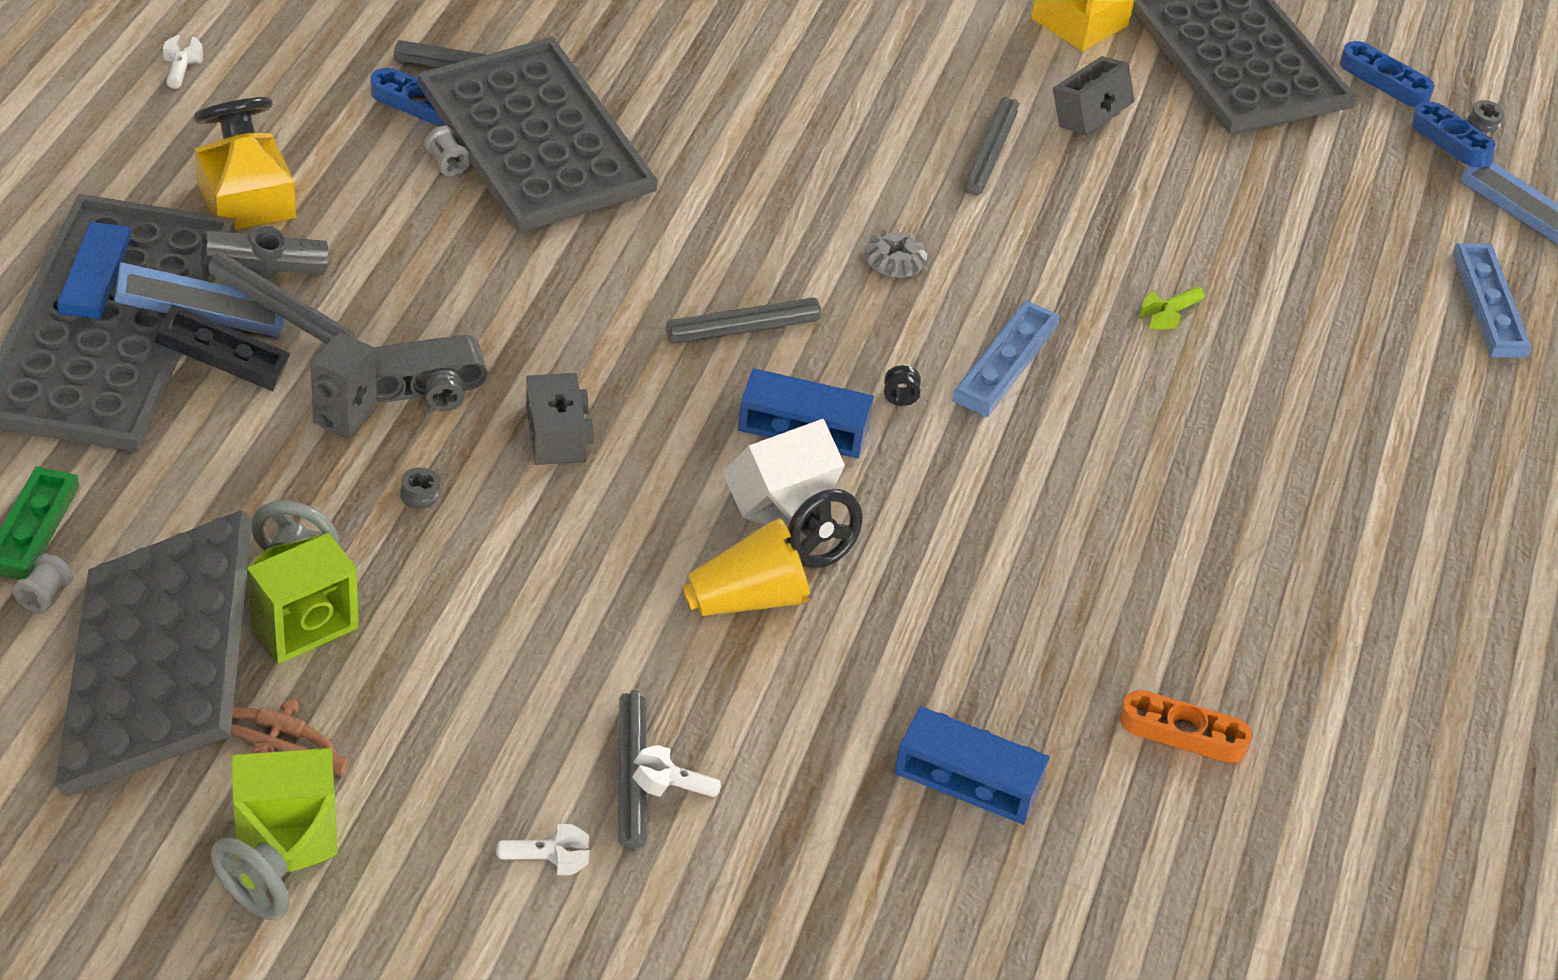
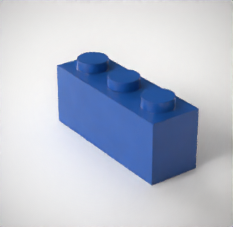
[738,368,874,459]
[894,706,1050,825]

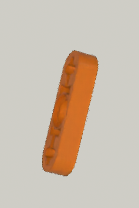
[1119,690,1253,763]

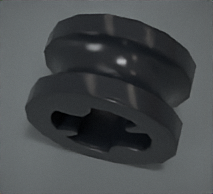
[884,365,921,406]

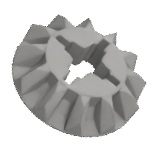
[865,229,928,277]

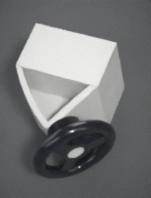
[722,419,863,568]

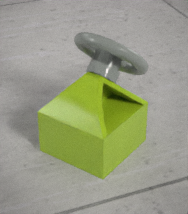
[247,500,359,664]
[211,748,338,920]

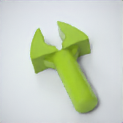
[1139,286,1205,329]

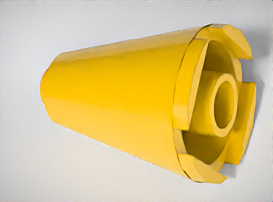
[682,518,810,616]

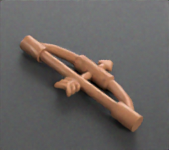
[231,699,349,776]

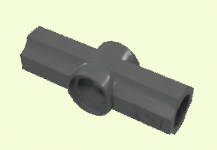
[200,226,329,280]

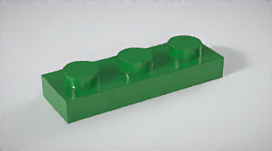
[0,466,79,580]

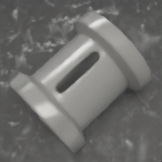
[424,126,470,177]
[12,553,73,614]

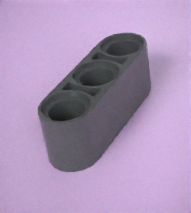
[375,335,488,402]

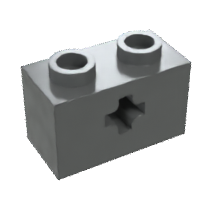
[1053,56,1135,134]
[310,332,377,439]
[526,373,594,465]

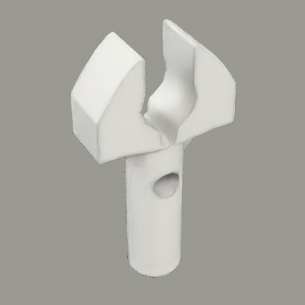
[163,35,203,89]
[632,745,721,797]
[496,824,590,875]

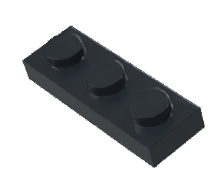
[154,304,290,391]

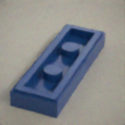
[57,222,131,319]

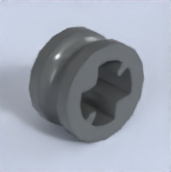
[1468,100,1505,132]
[425,370,464,411]
[400,467,440,509]

